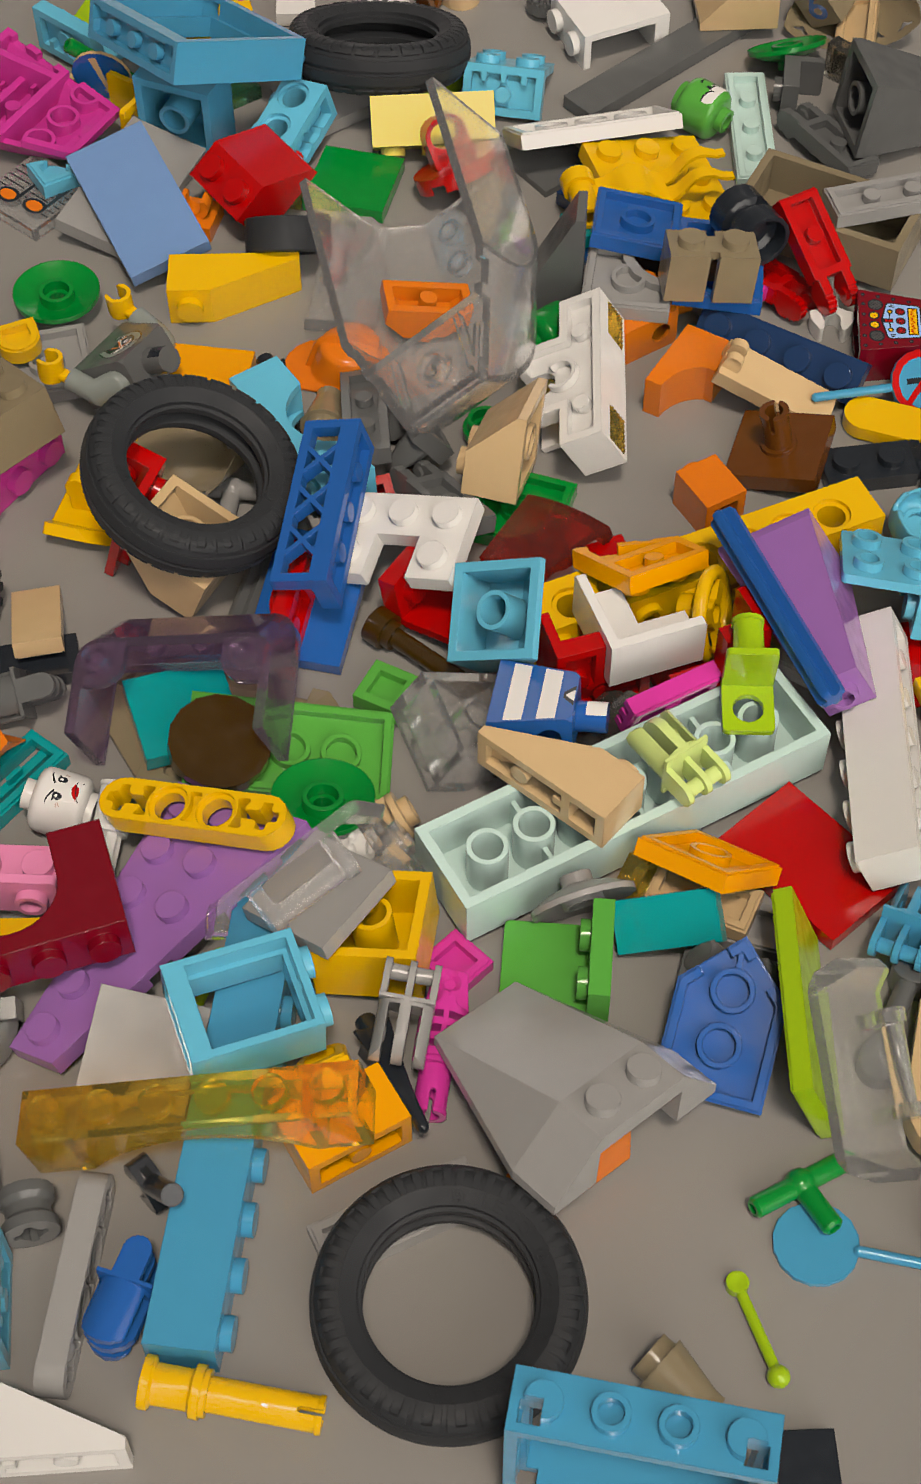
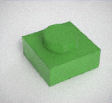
[353,659,421,725]

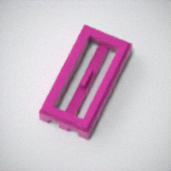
[614,660,722,732]

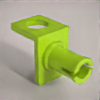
[720,612,780,735]

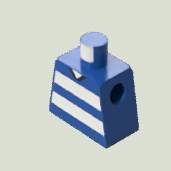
[486,660,610,743]

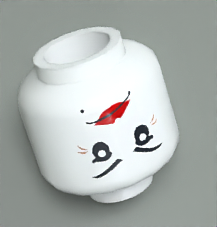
[19,767,99,834]

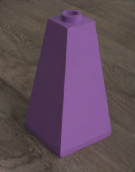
[718,508,877,716]

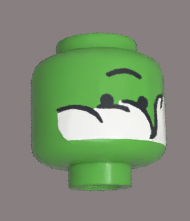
[671,77,734,139]

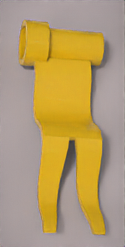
[559,146,735,229]

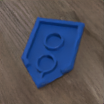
[661,936,784,1116]

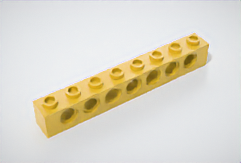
[534,476,886,665]

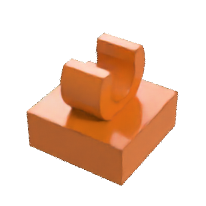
[182,188,224,242]

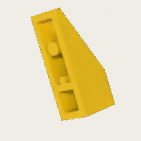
[166,252,302,323]

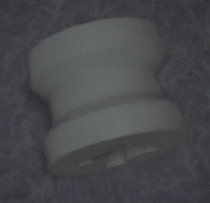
[0,1178,61,1248]

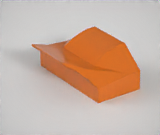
[380,280,475,340]

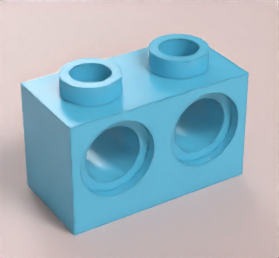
[252,79,338,163]

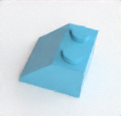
[447,557,546,673]

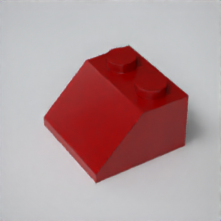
[190,124,317,225]

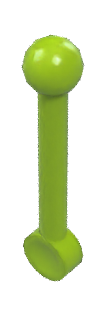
[725,1270,791,1389]

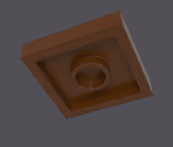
[726,400,836,493]

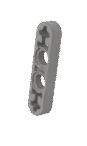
[33,1171,115,1400]

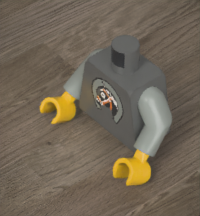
[36,284,181,409]

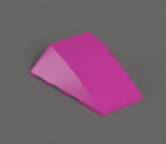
[0,26,120,160]

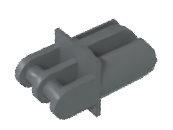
[0,667,67,725]

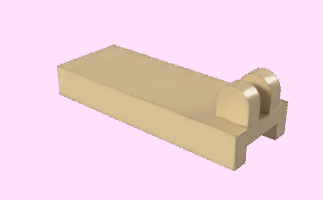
[711,338,836,415]

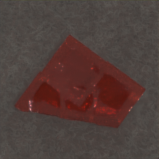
[479,494,613,583]

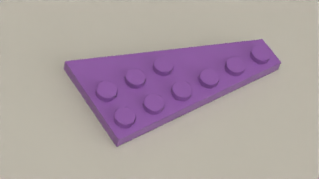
[9,782,314,1074]

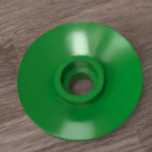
[747,35,827,71]
[12,260,100,324]
[270,758,375,838]

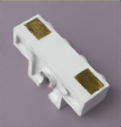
[519,287,627,476]

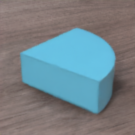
[26,160,80,199]

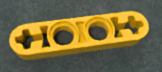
[99,777,296,851]

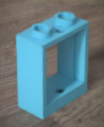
[159,927,334,1090]

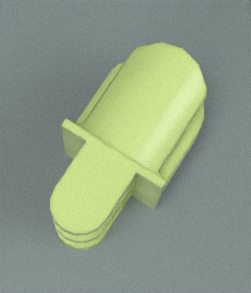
[626,709,731,807]

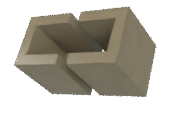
[658,228,761,304]

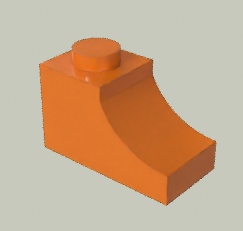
[642,324,729,417]

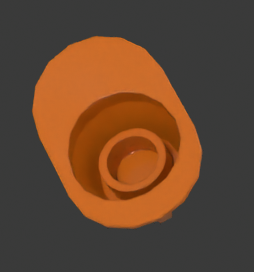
[285,325,390,392]

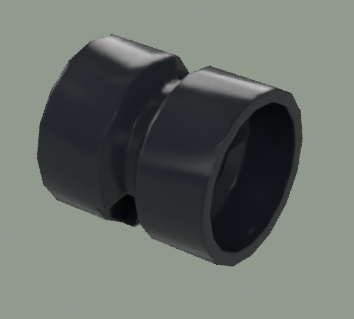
[709,184,790,266]

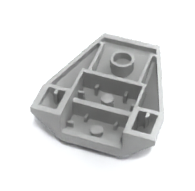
[434,982,717,1215]

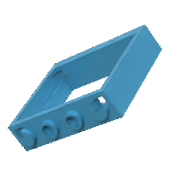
[88,0,306,86]
[502,1364,785,1484]

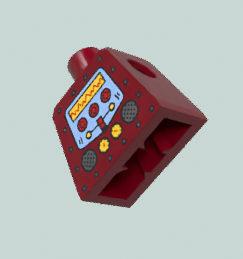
[852,290,921,382]

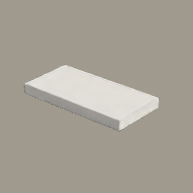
[502,105,683,151]

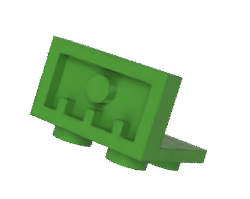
[499,898,616,1022]

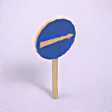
[70,51,132,98]

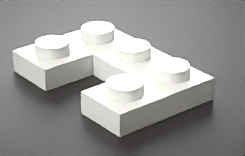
[347,492,485,591]

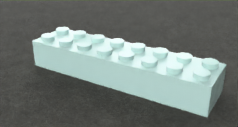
[414,668,831,941]

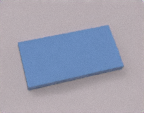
[65,121,212,287]

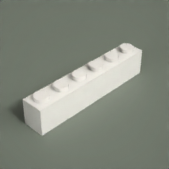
[836,606,921,891]

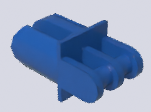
[81,1235,158,1361]

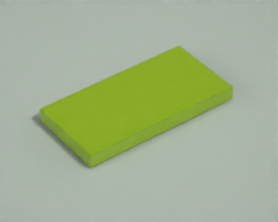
[771,886,840,1139]

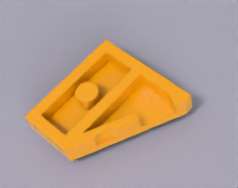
[572,536,709,596]

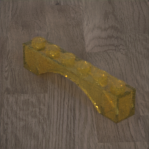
[15,1059,376,1173]

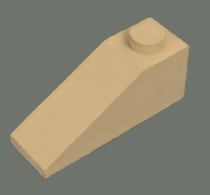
[477,725,645,848]

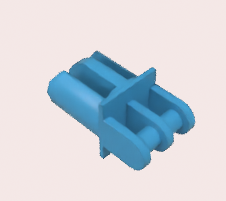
[867,883,921,972]

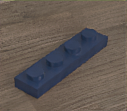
[696,309,872,404]

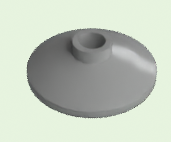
[531,869,636,923]

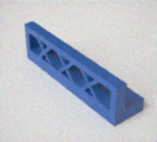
[269,418,374,609]

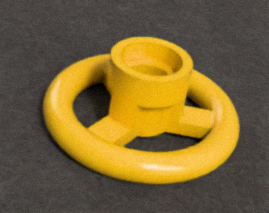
[676,564,733,662]

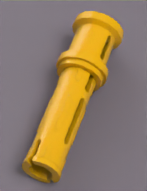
[135,1353,328,1436]

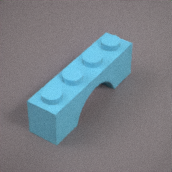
[229,356,377,507]

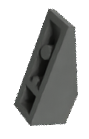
[520,191,588,314]

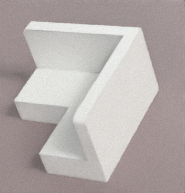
[572,573,708,687]

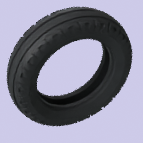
[289,0,471,96]
[79,374,298,578]
[309,1164,589,1447]

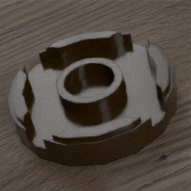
[167,694,272,791]

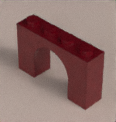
[0,819,136,993]

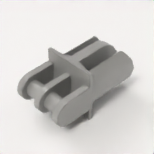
[367,956,443,1070]

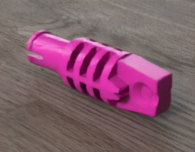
[412,968,469,1123]

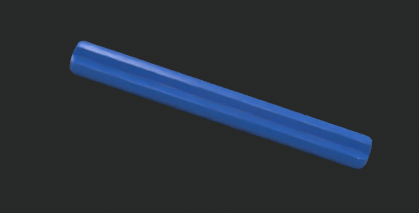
[711,506,845,708]

